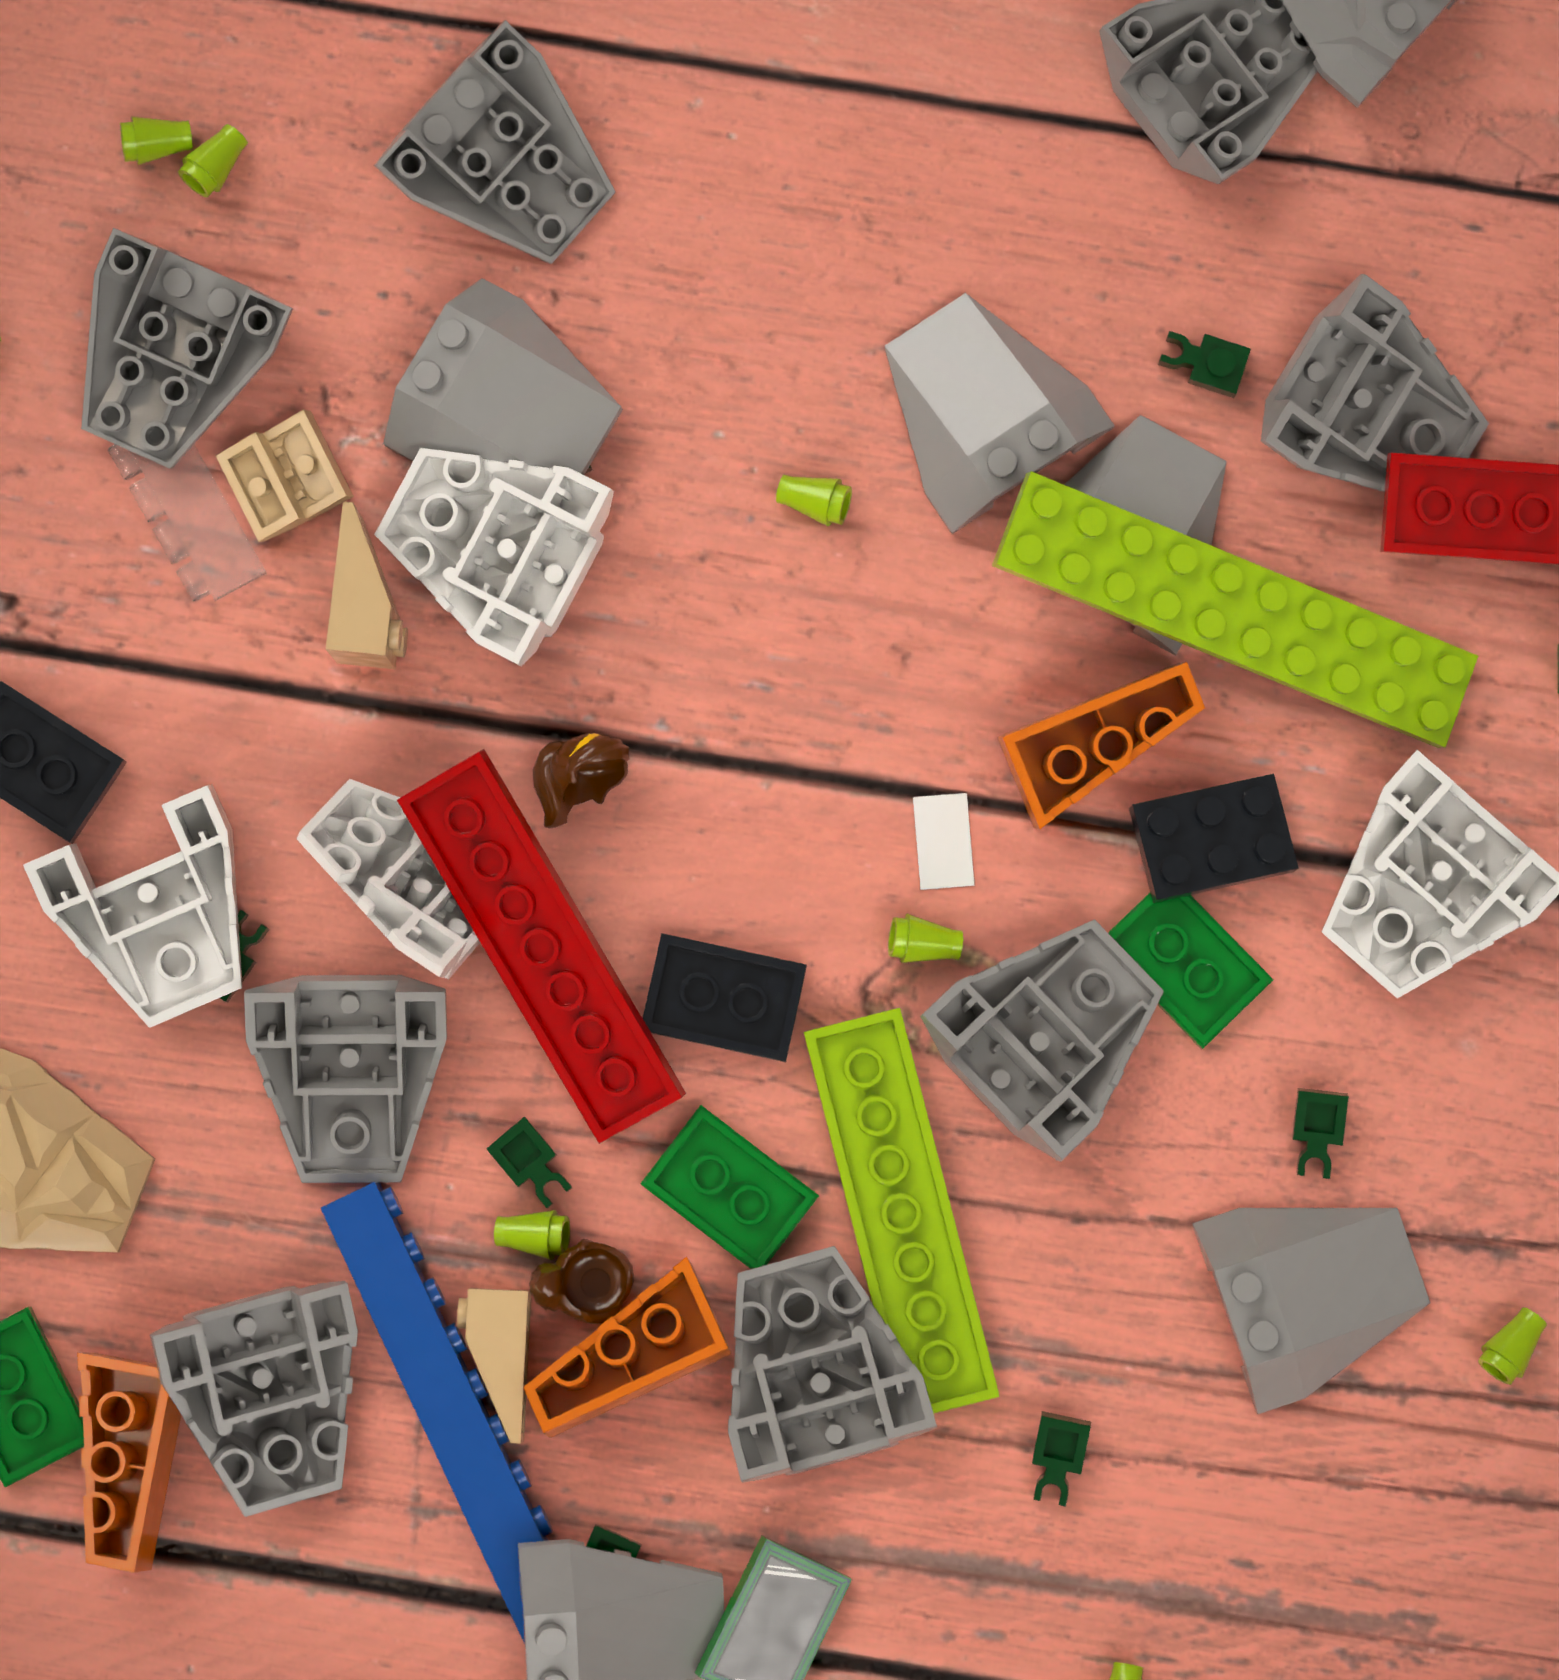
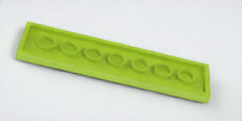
[804,1008,1000,1414]

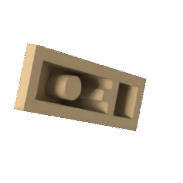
[457,1288,531,1444]

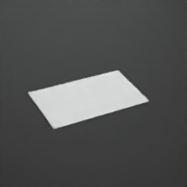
[913,793,975,890]

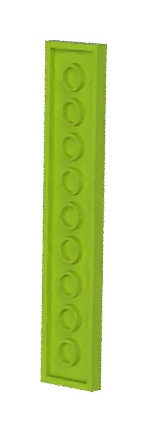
[992,471,1478,748]

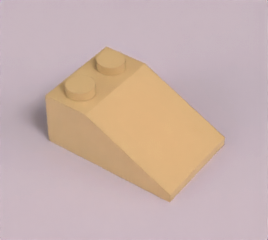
[326,501,408,669]

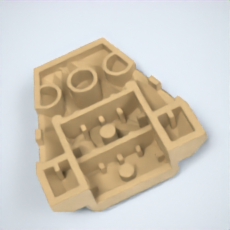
[0,1048,155,1252]

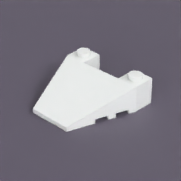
[23,784,242,1028]

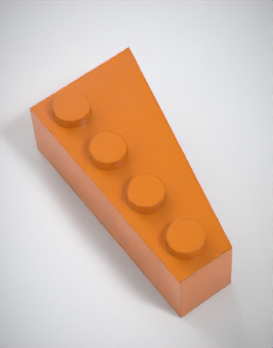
[997,662,1205,829]
[523,1256,732,1438]
[77,1352,181,1573]

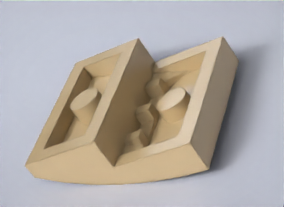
[216,410,354,542]

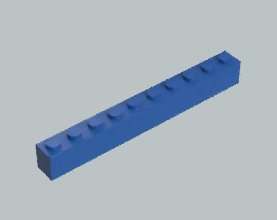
[321,1182,553,1644]

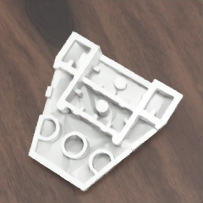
[374,448,614,666]
[1322,750,1559,998]
[297,779,480,979]

